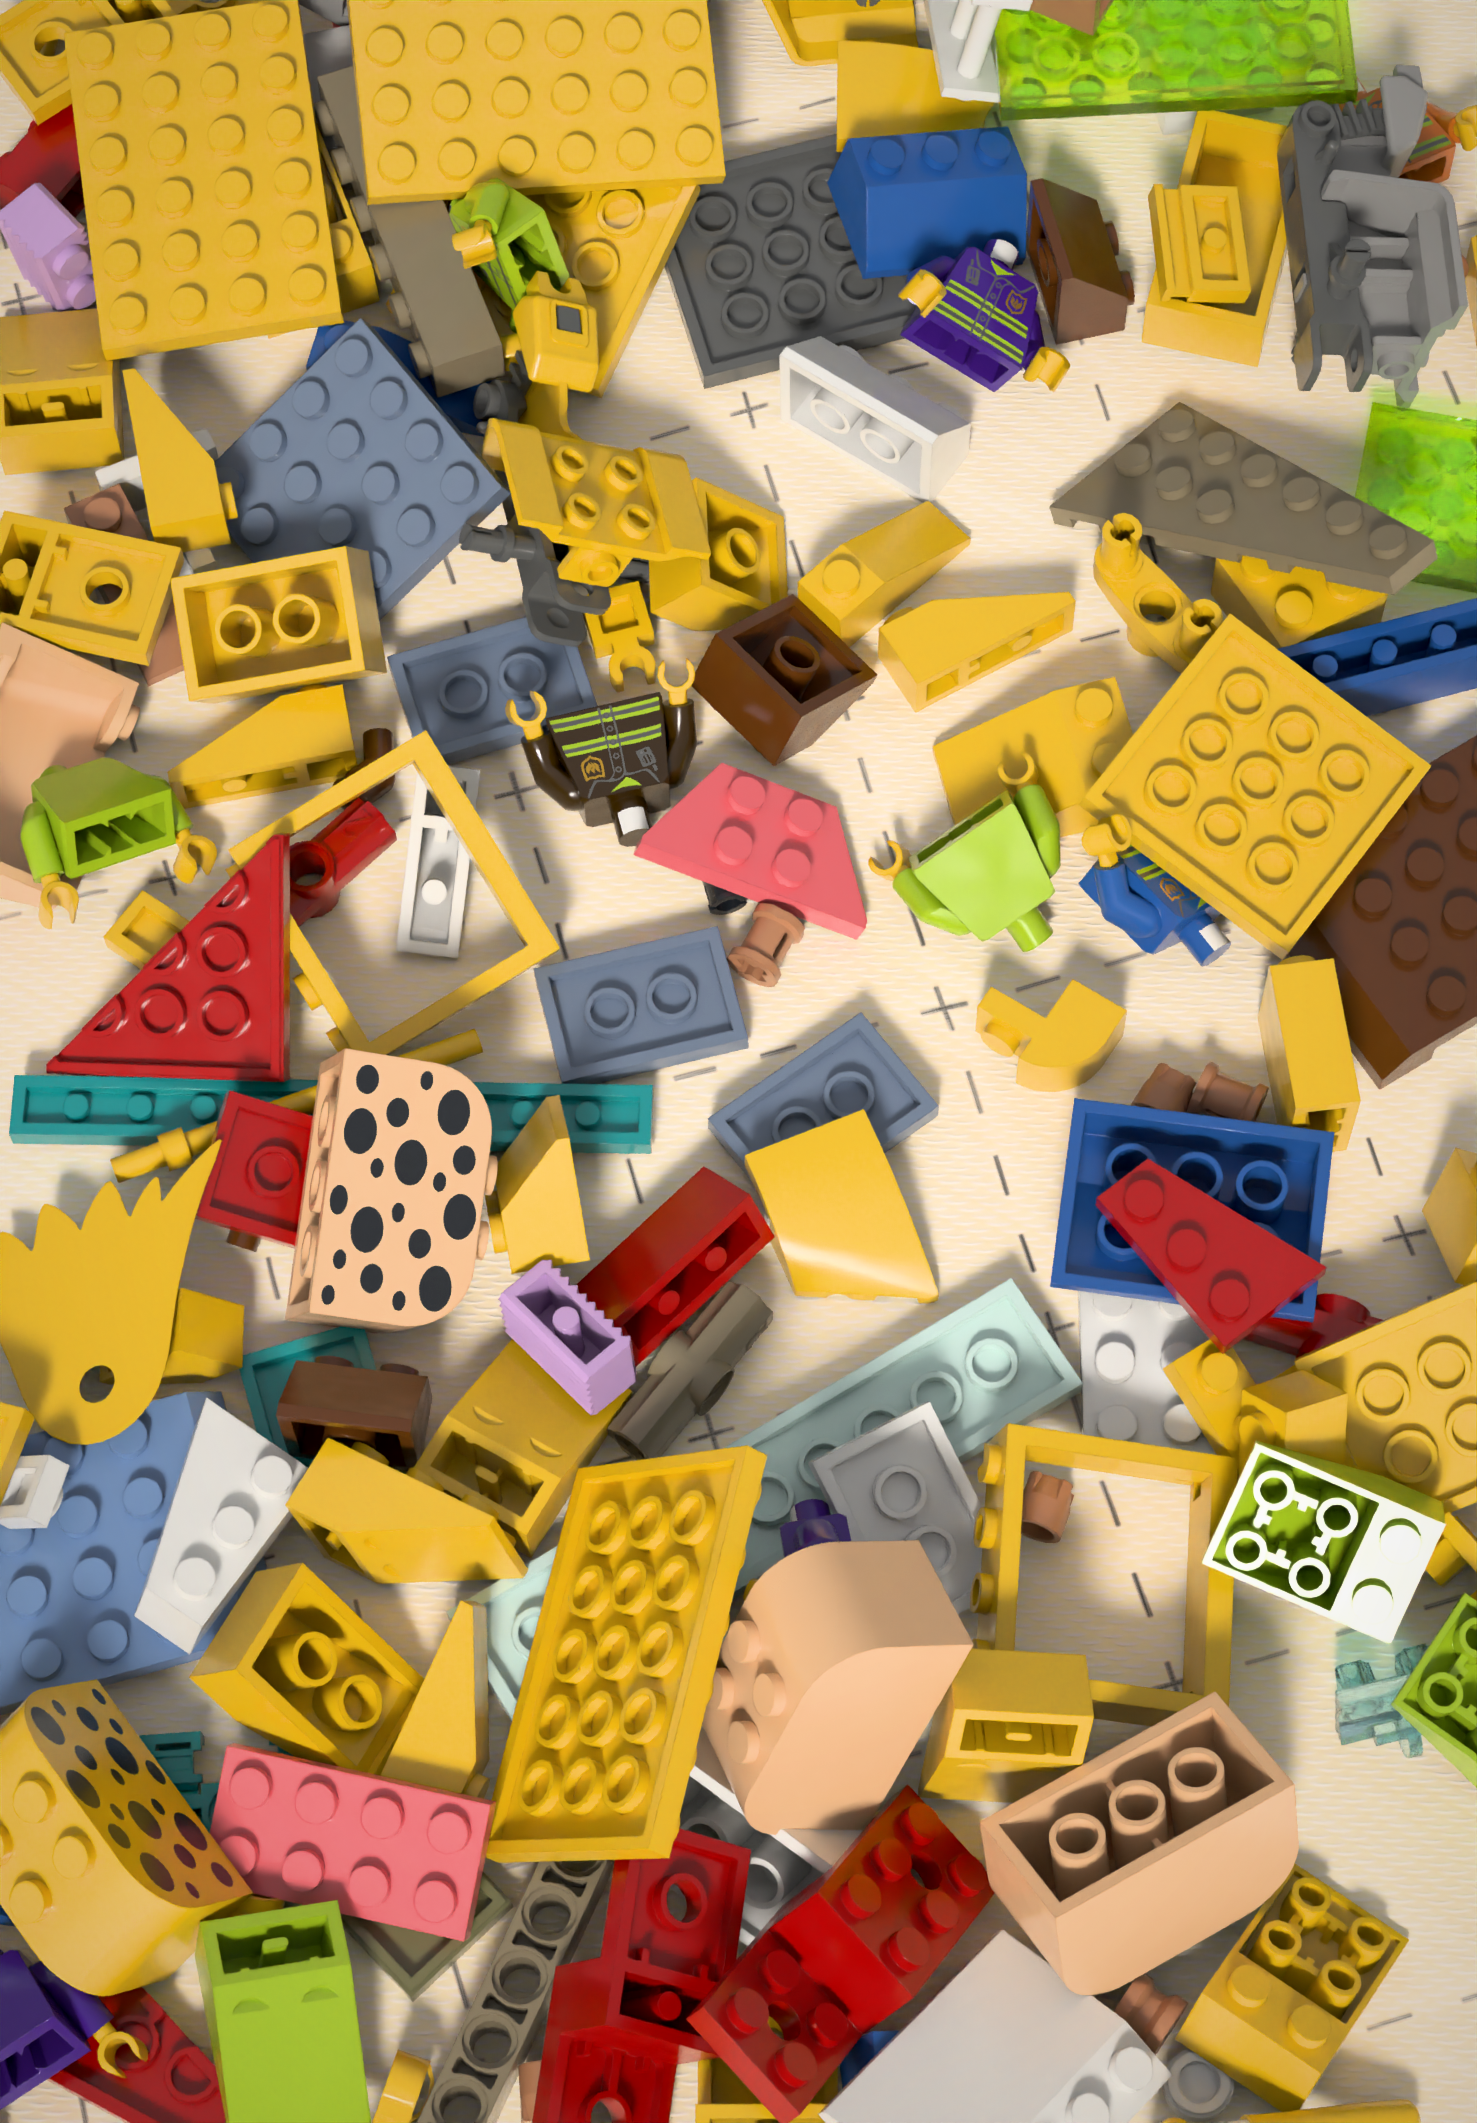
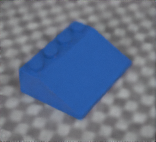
[1050,1098,1334,1322]

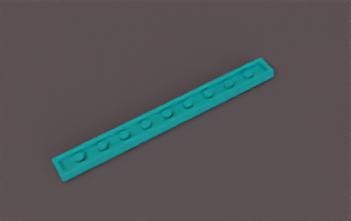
[9,1075,653,1154]

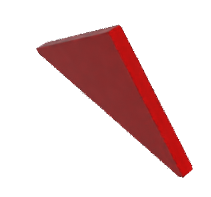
[46,833,290,1082]

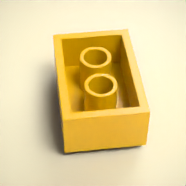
[170,546,387,704]

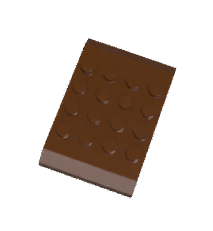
[1283,735,1477,1090]

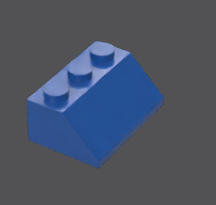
[827,126,1027,279]

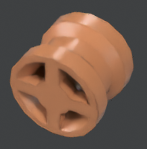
[1113,1973,1189,2055]

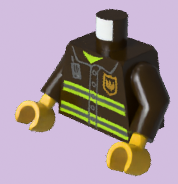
[505,658,697,847]

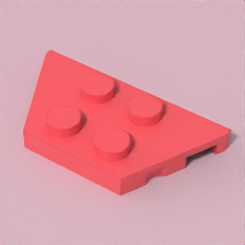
[633,763,867,940]

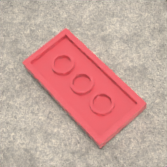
[210,1743,496,1942]

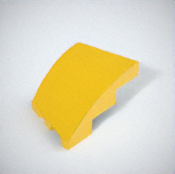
[836,40,1007,152]
[745,1109,939,1304]

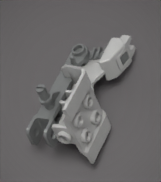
[1277,65,1468,413]

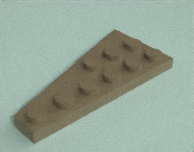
[1049,402,1438,595]

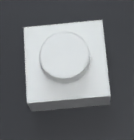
[0,1455,70,1529]

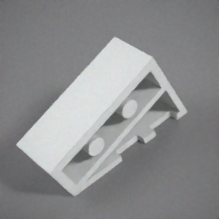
[134,1397,308,1655]

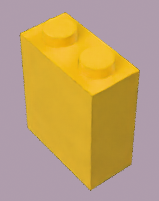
[1258,955,1361,1152]

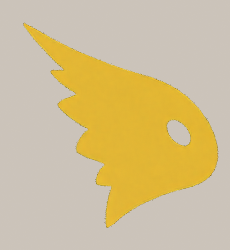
[0,1139,222,1445]

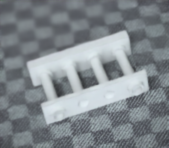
[923,0,1033,103]

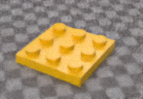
[1294,1280,1477,1514]

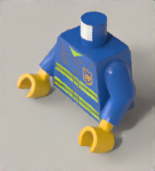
[1078,814,1231,967]

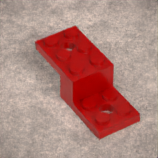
[686,1784,995,2123]
[532,1828,751,2123]

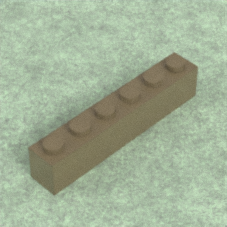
[314,65,505,398]

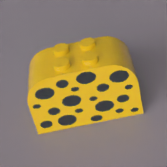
[0,1679,253,1996]

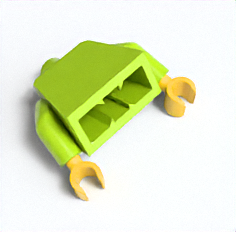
[448,178,570,372]
[868,752,1061,952]
[20,757,217,929]

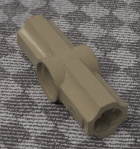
[608,1280,773,1460]

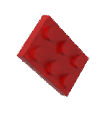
[195,1091,313,1249]

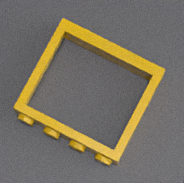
[225,730,560,1055]
[970,1423,1238,1727]

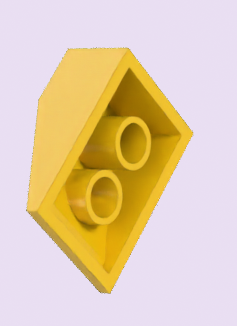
[932,677,1133,837]
[189,1562,424,1775]

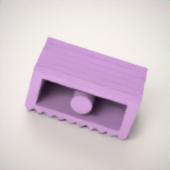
[0,183,96,312]
[498,1260,637,1415]

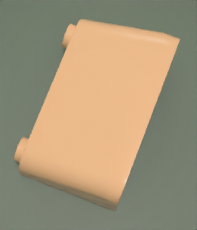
[0,622,140,910]

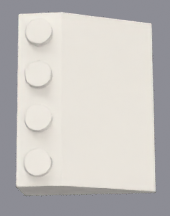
[818,1929,1172,2123]

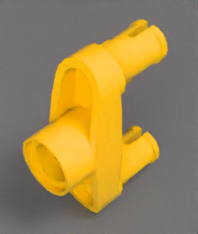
[1093,513,1223,674]

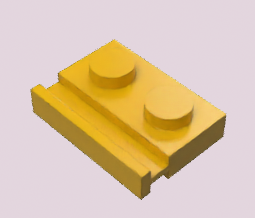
[1148,184,1251,303]

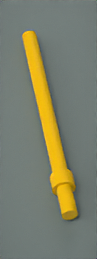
[110,1028,483,1183]

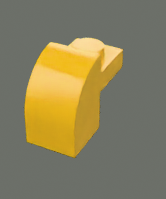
[975,979,1127,1092]

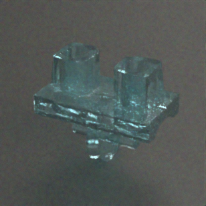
[1335,1643,1429,1759]

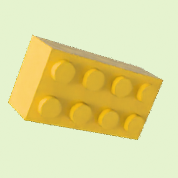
[1142,107,1288,367]

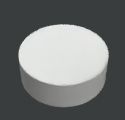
[1162,2049,1234,2122]

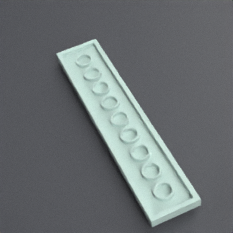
[446,1278,1083,1722]

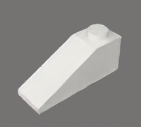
[396,766,480,958]

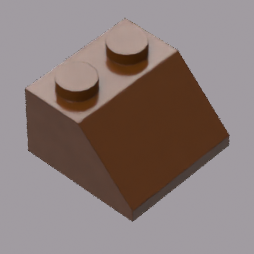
[1026,178,1135,345]
[691,594,878,766]
[276,1355,432,1471]

